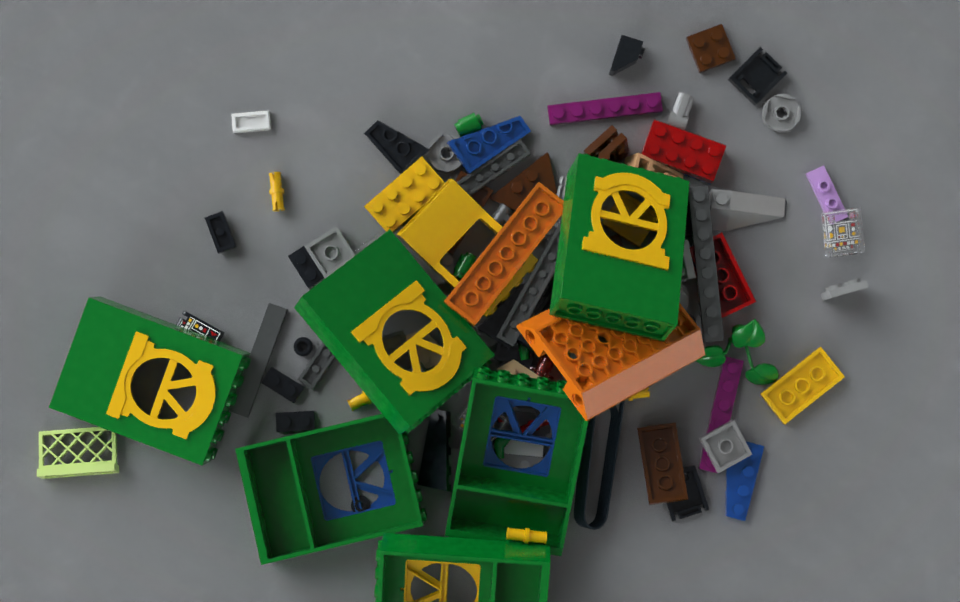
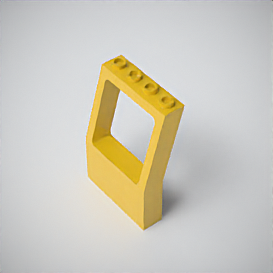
[397,179,538,316]

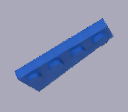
[447,116,531,174]
[725,441,764,521]

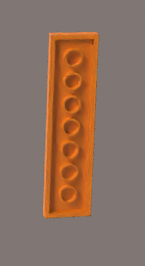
[443,182,564,326]

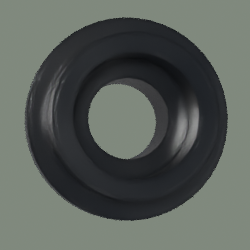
[294,337,313,356]
[351,495,370,512]

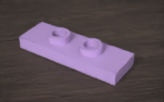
[805,165,849,225]

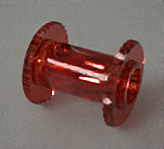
[529,354,554,380]

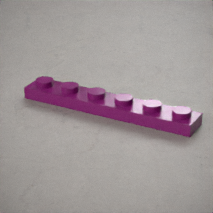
[547,92,663,125]
[698,356,744,473]

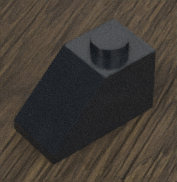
[609,35,645,76]

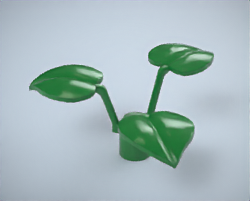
[696,319,779,385]

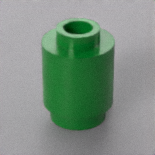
[454,112,484,137]
[453,252,476,279]

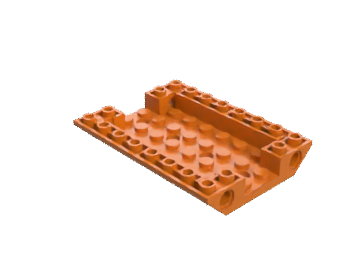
[516,303,705,421]

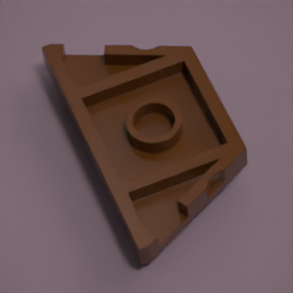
[490,153,557,211]

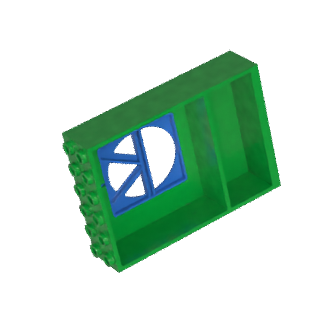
[445,366,589,557]
[235,414,427,565]

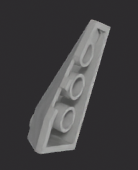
[709,189,785,232]

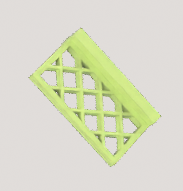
[37,427,119,479]

